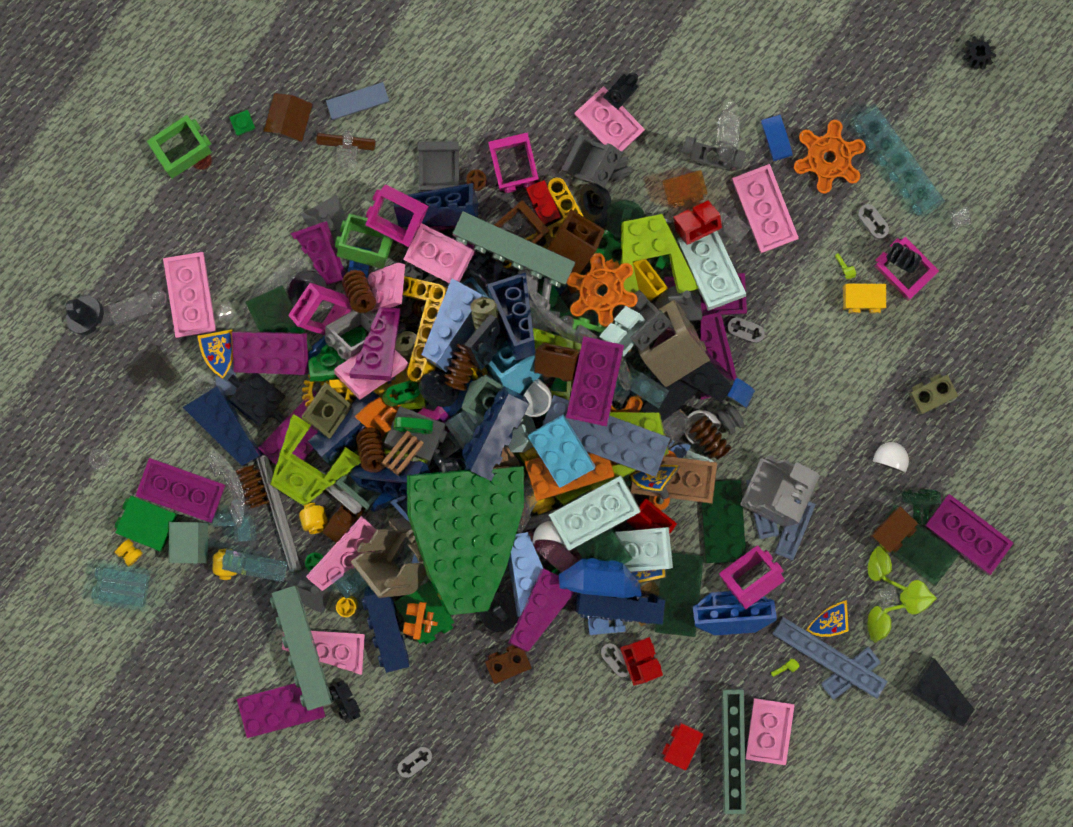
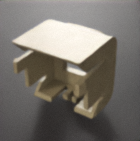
[637,300,710,387]
[351,518,427,598]

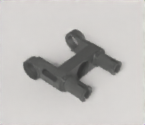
[682,136,746,172]

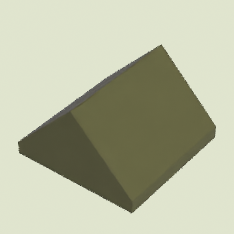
[302,383,352,439]

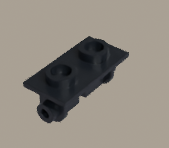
[603,73,639,110]
[329,680,361,723]

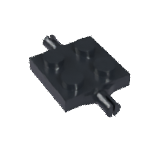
[228,373,286,427]

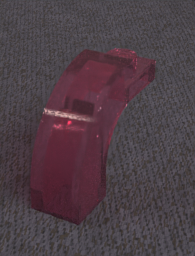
[531,537,580,572]

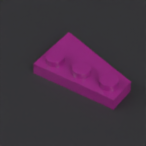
[291,221,346,285]

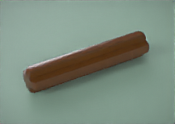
[316,133,376,151]

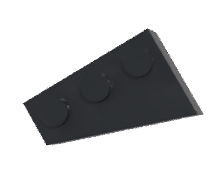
[680,349,734,403]
[640,379,699,423]
[909,657,975,727]

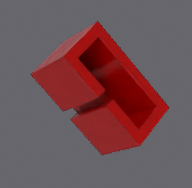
[526,180,561,226]
[673,200,722,245]
[627,498,677,535]
[620,637,663,686]
[661,722,703,771]

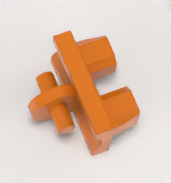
[403,602,438,640]

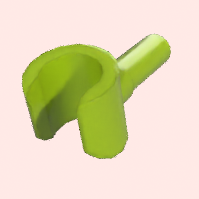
[835,253,856,279]
[771,659,799,677]

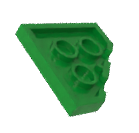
[308,327,366,382]

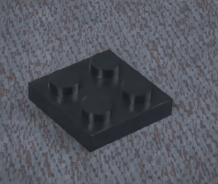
[464,314,507,371]

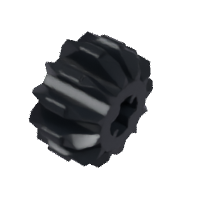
[962,36,996,70]
[886,242,922,273]

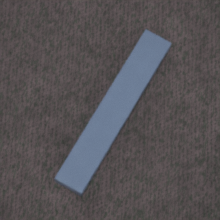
[773,617,888,699]

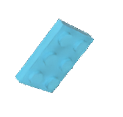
[528,414,596,488]

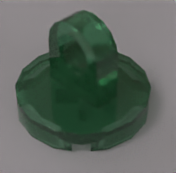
[606,200,645,240]
[901,489,942,525]

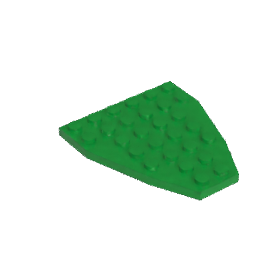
[407,465,524,615]

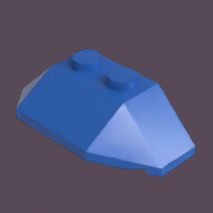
[558,558,641,598]
[693,591,777,636]

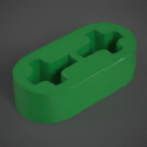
[383,380,420,407]
[393,417,434,434]

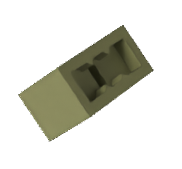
[909,373,958,415]

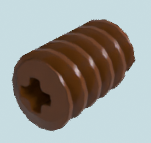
[342,270,376,313]
[444,344,475,391]
[688,415,732,460]
[356,427,386,473]
[234,465,270,510]

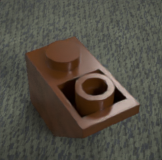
[322,505,366,543]

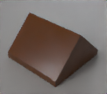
[263,93,313,142]

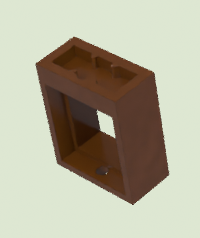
[494,200,549,264]

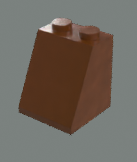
[545,209,605,274]

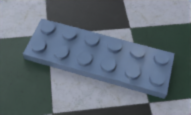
[542,395,670,477]

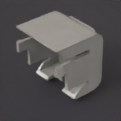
[740,456,820,526]

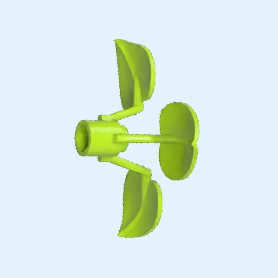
[867,546,937,643]

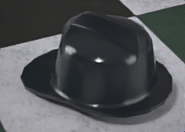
[580,184,611,228]

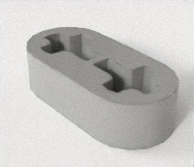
[858,204,889,239]
[727,317,765,343]
[601,643,629,677]
[398,746,432,778]

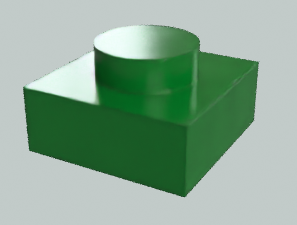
[229,110,256,136]
[655,254,670,271]

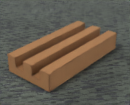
[382,431,424,476]

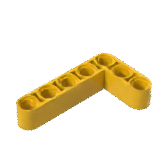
[496,178,583,269]
[403,276,448,383]

